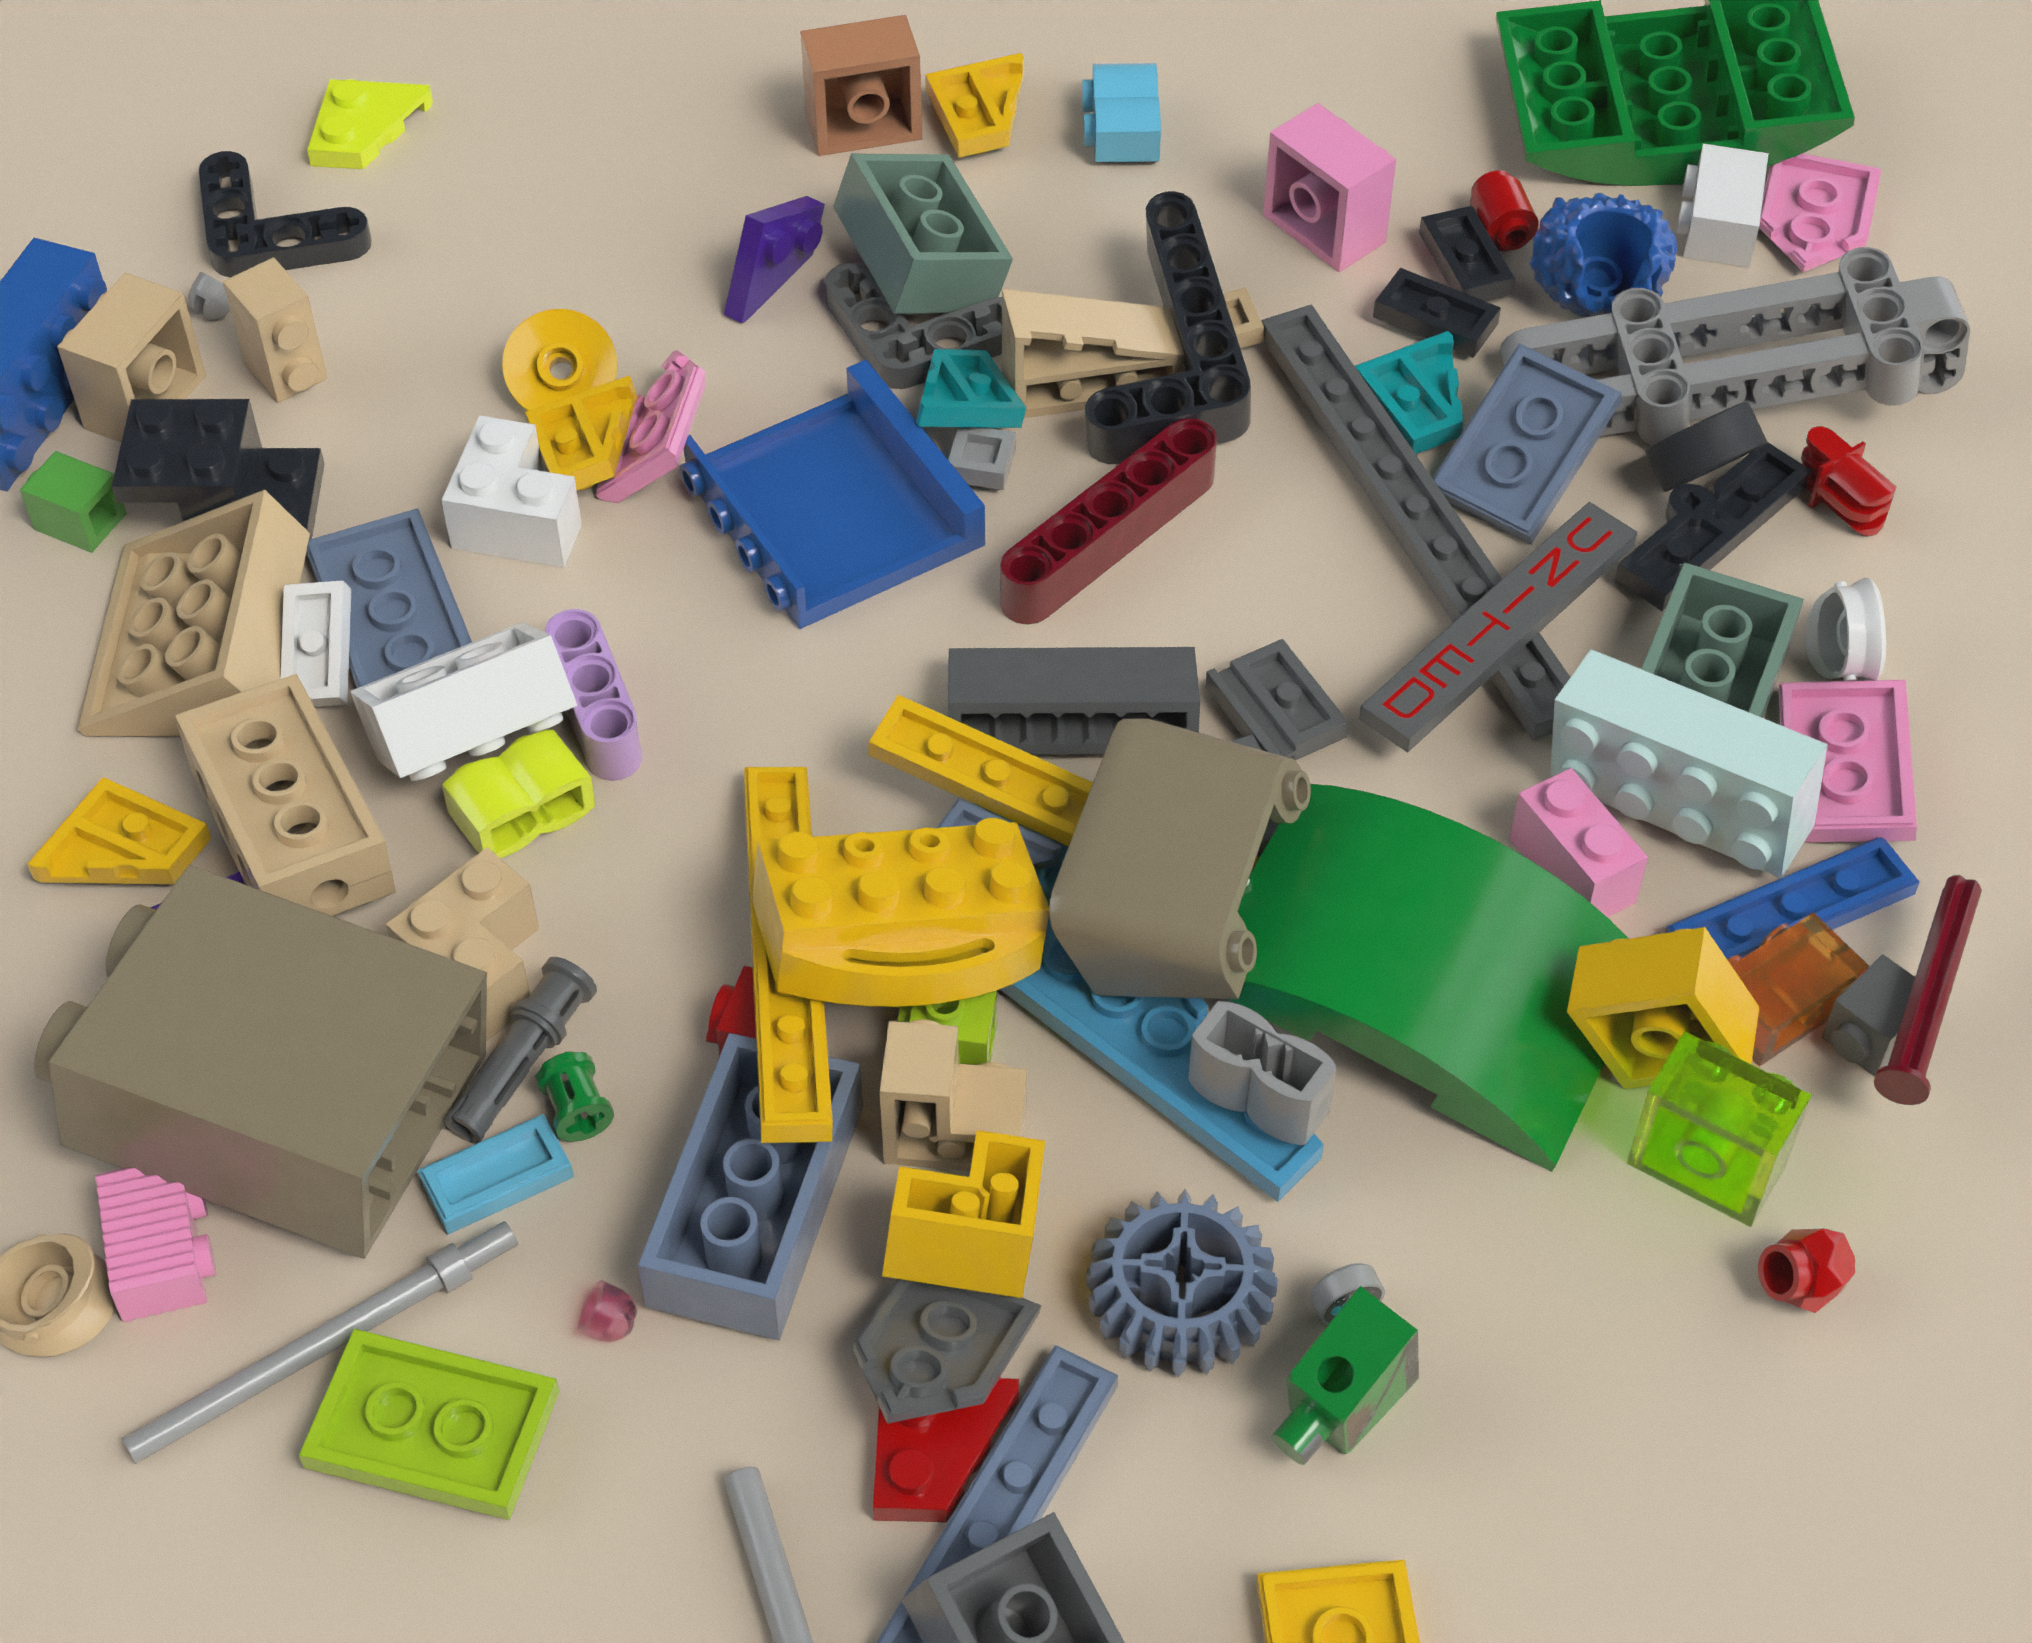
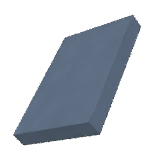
[1433,343,1622,545]

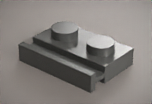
[1205,638,1349,761]

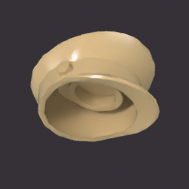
[0,1233,115,1357]

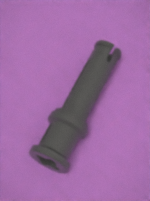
[443,957,597,1144]

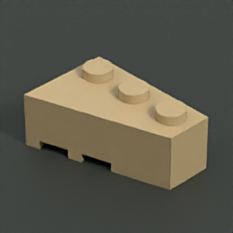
[1002,289,1185,418]

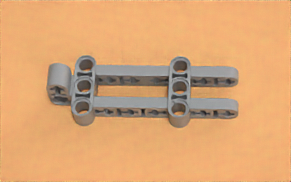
[1500,247,1970,445]

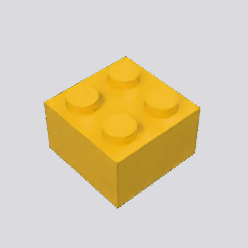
[1567,927,1759,1089]

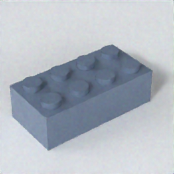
[638,1033,863,1341]

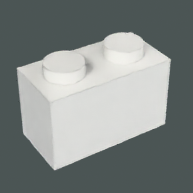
[1676,144,1769,268]

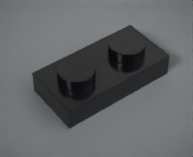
[1419,206,1515,301]
[1373,267,1501,358]

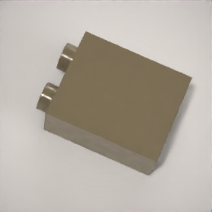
[34,865,487,1259]

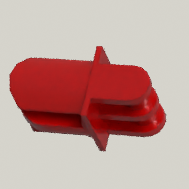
[1801,426,1897,537]

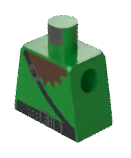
[1271,1286,1419,1465]

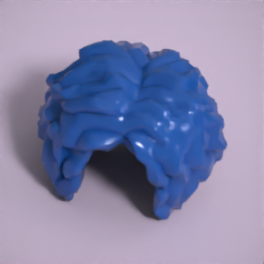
[1529,193,1678,317]

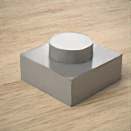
[948,427,1016,490]

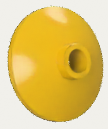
[502,308,618,411]

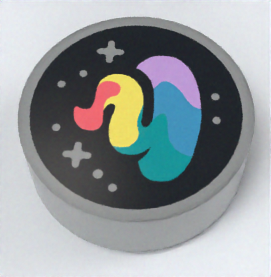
[1310,1263,1385,1325]

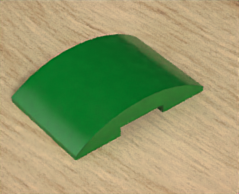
[1496,0,1855,186]
[1228,784,1629,1172]

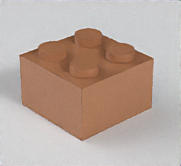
[800,15,922,156]

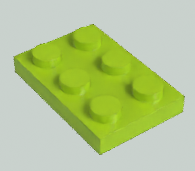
[299,1329,560,1520]

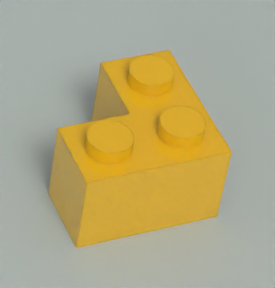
[882,1130,1045,1298]

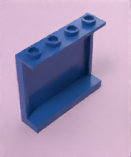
[680,360,985,629]

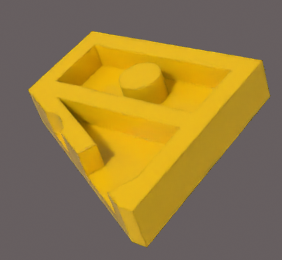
[925,53,1024,158]
[525,375,637,490]

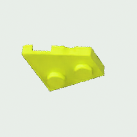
[307,79,433,169]

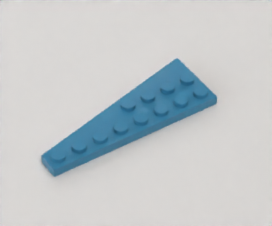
[973,803,1324,1202]

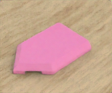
[1759,153,1882,272]
[595,350,705,503]

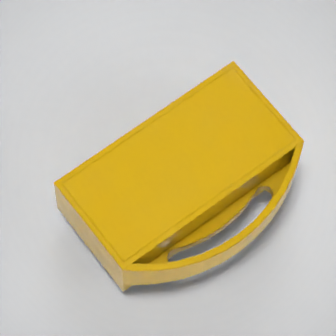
[752,818,1049,1007]

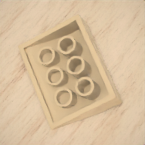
[77,490,310,736]

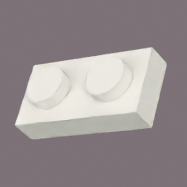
[280,581,351,707]

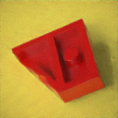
[873,1378,1019,1523]

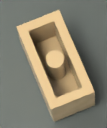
[223,257,328,403]

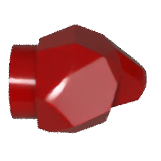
[1758,1228,1856,1313]

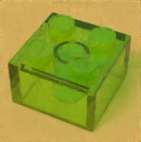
[1626,1031,1812,1227]

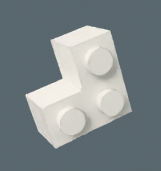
[441,415,582,568]

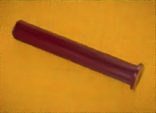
[1874,875,1982,1105]

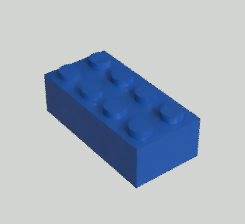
[0,237,107,492]

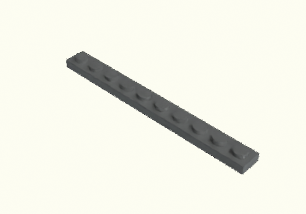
[1261,304,1570,741]

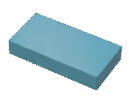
[417,1114,574,1235]

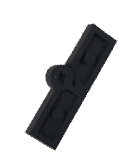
[1615,442,1812,611]

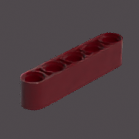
[1000,418,1217,625]

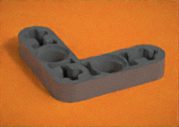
[825,263,1002,389]

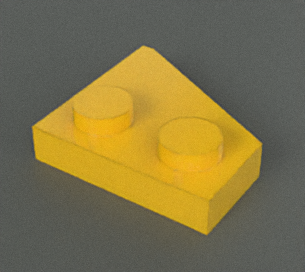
[27,777,212,884]

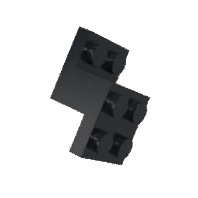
[112,399,325,539]

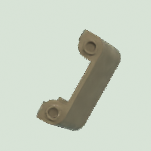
[1049,718,1311,999]

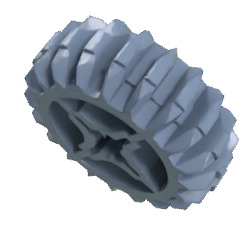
[1086,1189,1278,1377]

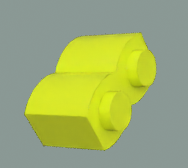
[442,730,596,858]

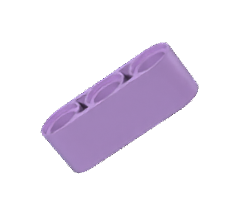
[545,609,642,781]

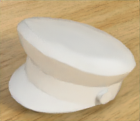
[1805,578,1886,681]

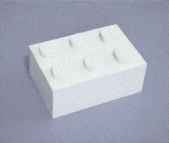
[350,622,578,781]

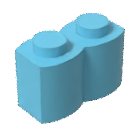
[1082,63,1161,162]

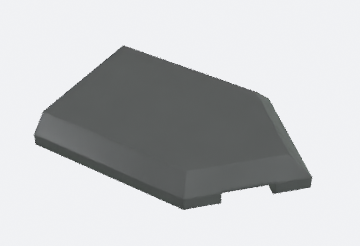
[853,1279,1041,1424]

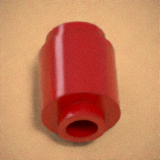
[1470,170,1539,252]

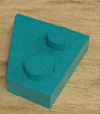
[1355,331,1464,454]
[916,349,1026,430]

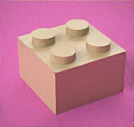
[57,272,206,442]

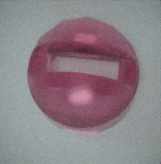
[577,1280,637,1343]

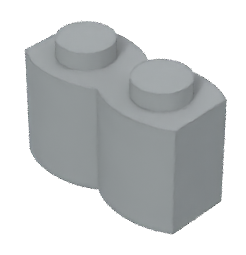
[1188,1001,1337,1145]

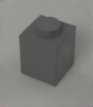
[1821,954,1915,1077]

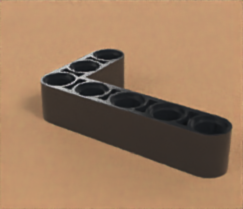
[1085,191,1251,464]

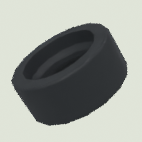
[1645,401,1767,492]

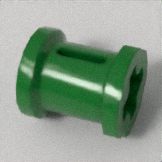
[535,1051,614,1142]

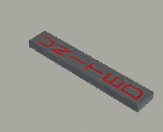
[1359,501,1637,753]

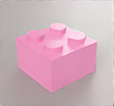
[1263,103,1396,272]

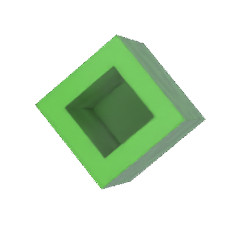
[20,451,127,553]

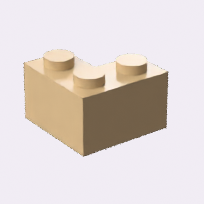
[386,847,539,1042]
[880,1020,1027,1171]

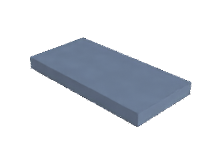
[306,508,472,689]

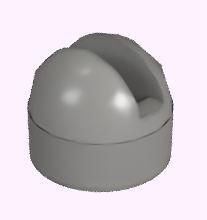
[188,272,230,320]

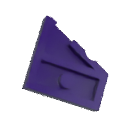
[724,196,825,323]

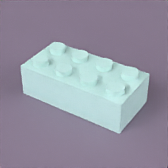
[1550,649,1828,878]

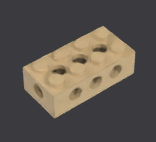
[175,673,396,916]

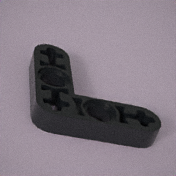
[199,151,372,278]

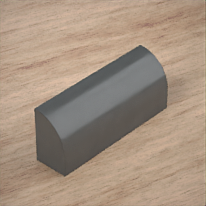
[948,647,1200,754]

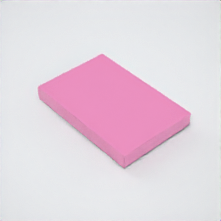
[1778,679,1917,843]

